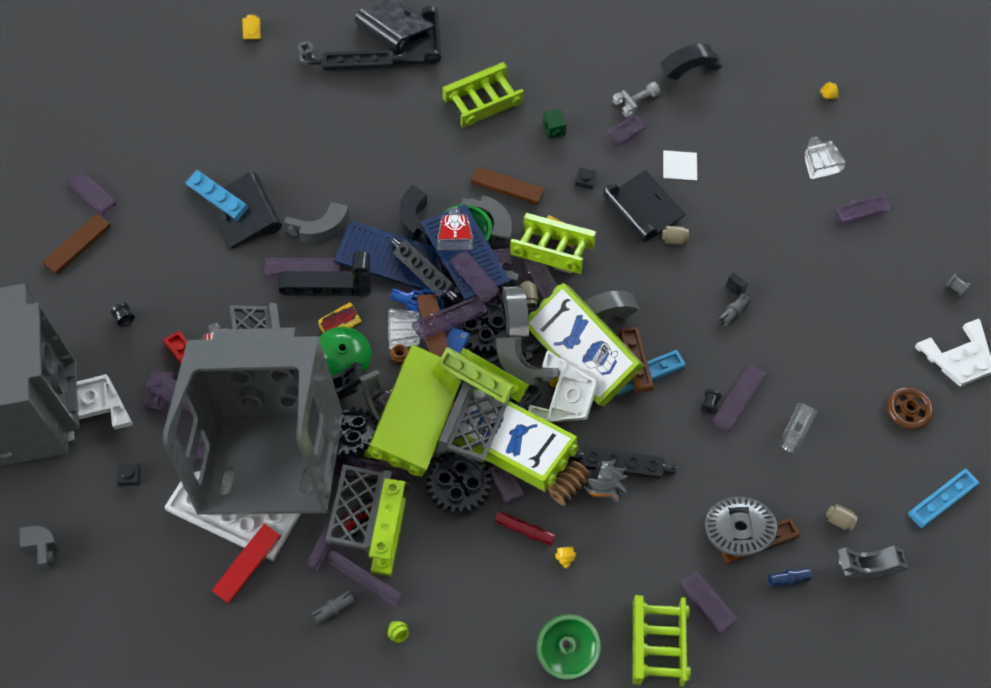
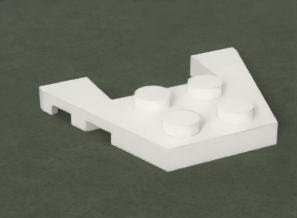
[915,319,991,387]
[528,351,598,423]
[68,374,132,441]

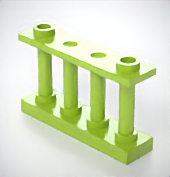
[443,62,524,128]
[510,213,596,274]
[438,347,529,403]
[369,478,406,577]
[633,595,691,687]

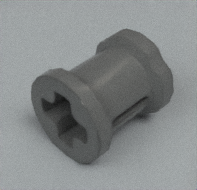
[298,41,315,64]
[946,273,971,297]

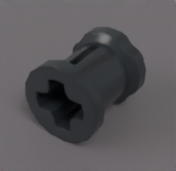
[700,389,722,415]

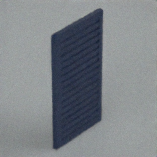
[420,204,510,301]
[334,220,441,290]

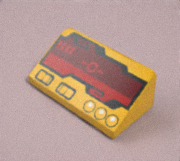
[318,303,361,333]

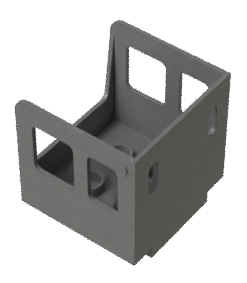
[0,283,80,466]
[163,327,343,515]

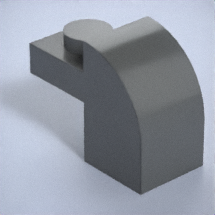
[19,526,59,571]

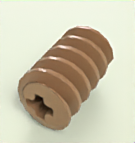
[548,461,591,506]

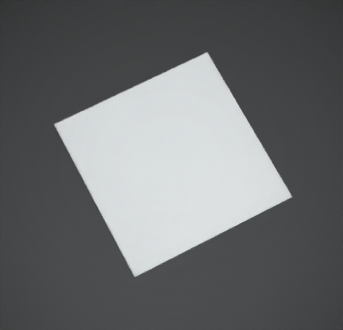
[663,151,697,180]

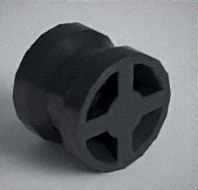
[111,303,135,327]

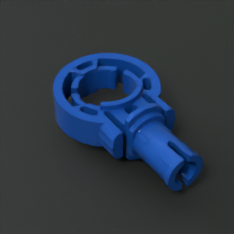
[390,288,444,320]

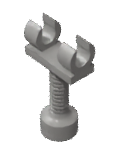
[613,82,660,117]

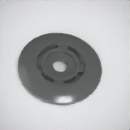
[705,497,777,556]

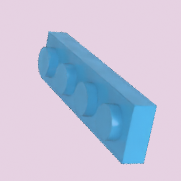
[185,170,249,221]

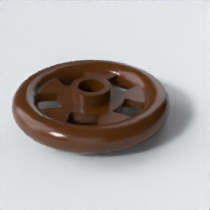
[887,387,933,430]

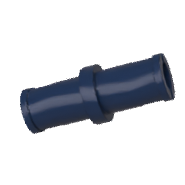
[768,568,812,588]

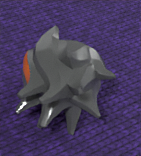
[584,459,627,502]

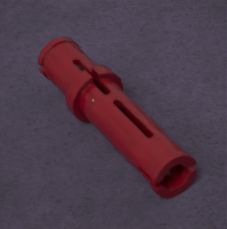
[494,511,556,546]

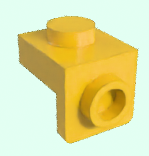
[242,15,261,40]

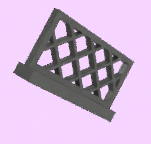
[229,303,280,329]
[438,381,511,463]
[325,465,392,553]

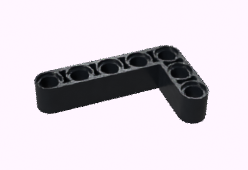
[278,251,371,296]

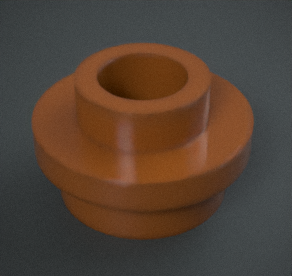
[390,344,409,363]

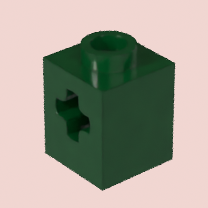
[543,109,567,139]

